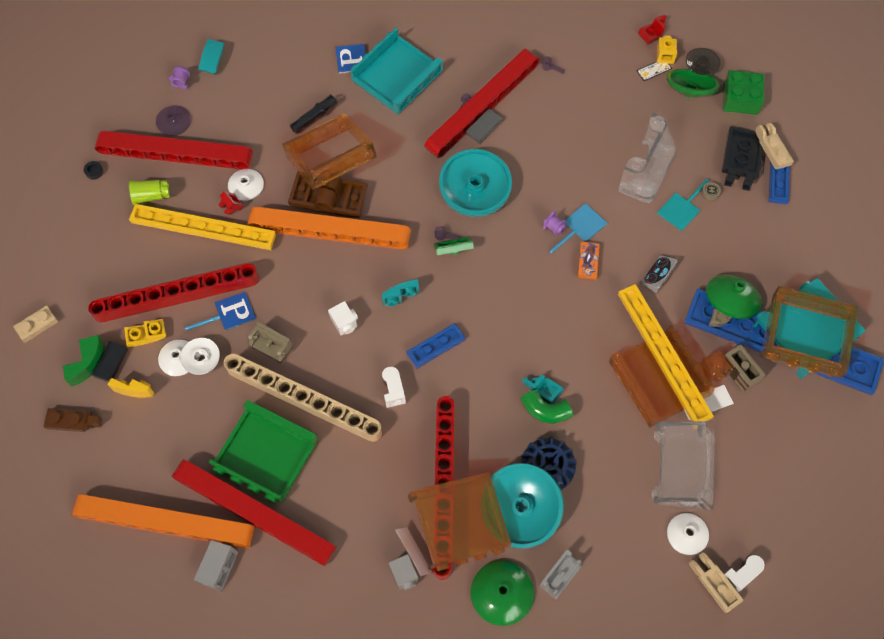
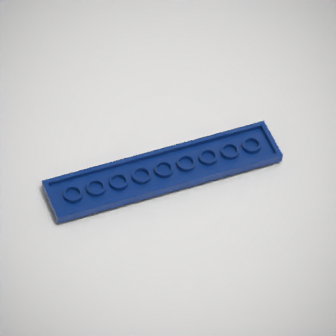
[684,288,884,396]

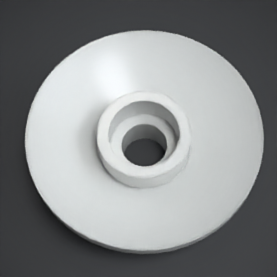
[228,169,264,201]
[180,338,220,375]
[158,340,188,376]
[667,513,709,555]

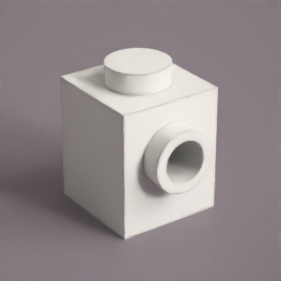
[328,301,358,335]

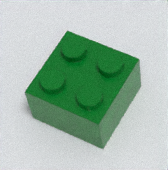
[723,70,764,115]

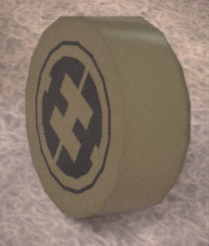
[701,182,721,201]

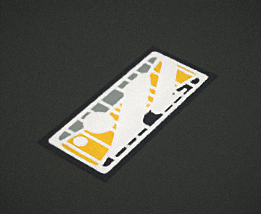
[636,61,673,81]

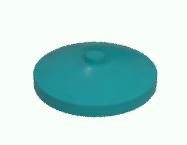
[439,149,512,217]
[481,463,564,548]

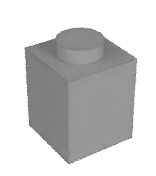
[389,554,419,591]

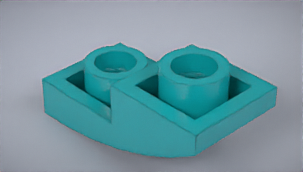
[198,39,225,75]
[382,279,419,306]

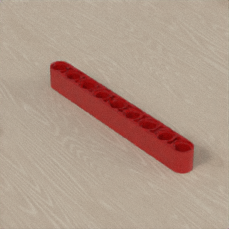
[424,49,540,158]
[94,131,253,170]
[88,263,259,323]
[432,396,455,580]
[171,459,336,566]

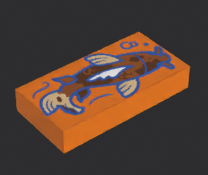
[578,242,600,280]

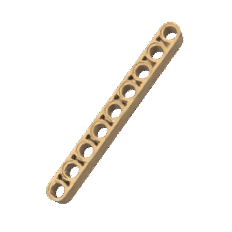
[224,354,382,442]

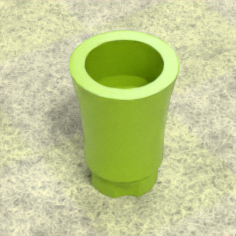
[129,180,170,206]

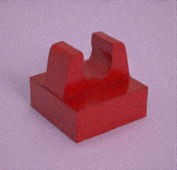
[219,191,244,215]

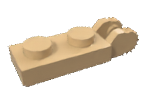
[755,123,794,169]
[689,552,744,614]

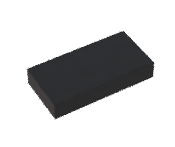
[92,341,128,382]

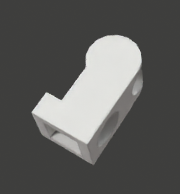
[382,367,406,408]
[724,555,765,592]

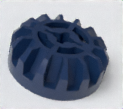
[521,436,577,490]

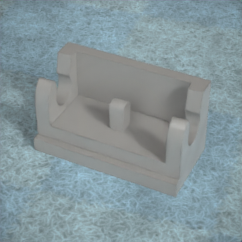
[194,540,239,592]
[540,549,582,599]

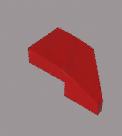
[638,15,666,44]

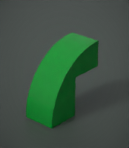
[63,335,105,387]

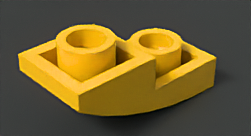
[124,319,166,348]
[107,378,155,398]

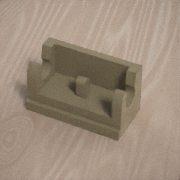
[248,322,293,363]

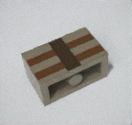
[720,344,766,393]

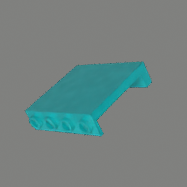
[350,27,443,115]
[754,278,866,379]

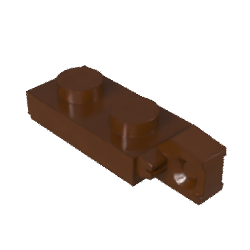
[43,408,102,432]

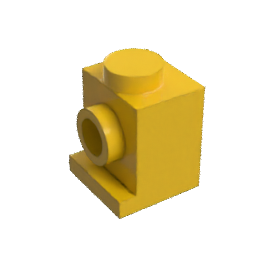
[657,36,677,64]

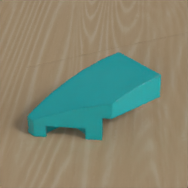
[522,375,564,404]

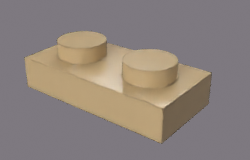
[13,305,58,343]

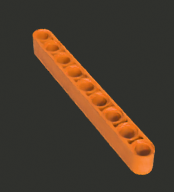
[247,207,411,249]
[71,494,255,548]

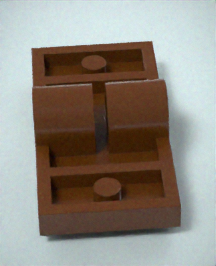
[288,171,368,218]

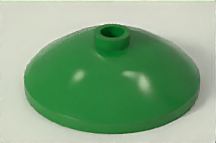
[666,69,719,98]
[706,274,763,319]
[471,561,534,626]

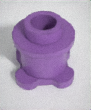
[169,66,190,89]
[543,211,567,236]

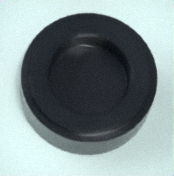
[83,161,103,180]

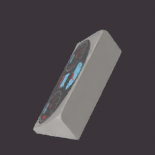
[640,255,678,294]

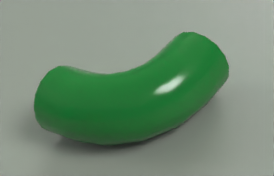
[520,389,574,424]

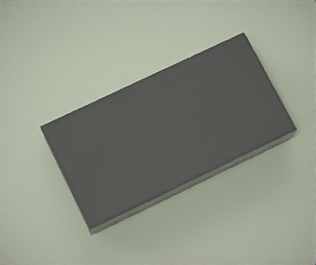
[466,109,502,144]

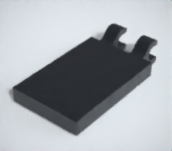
[721,126,763,191]

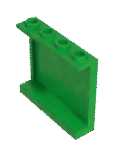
[209,400,319,503]

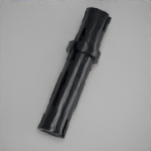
[290,94,337,134]

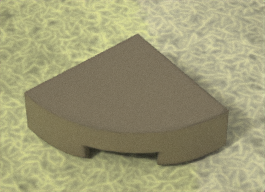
[709,308,732,327]

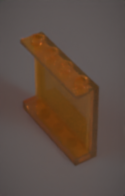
[609,325,714,428]
[408,472,511,571]

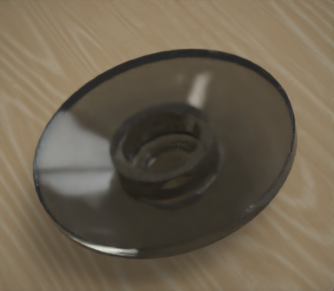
[686,48,721,75]

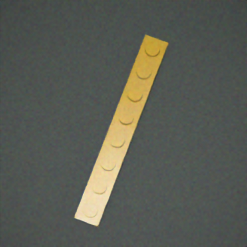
[129,204,276,250]
[618,284,714,427]

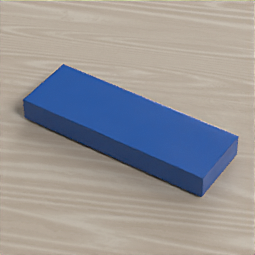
[769,161,790,205]
[406,323,465,369]

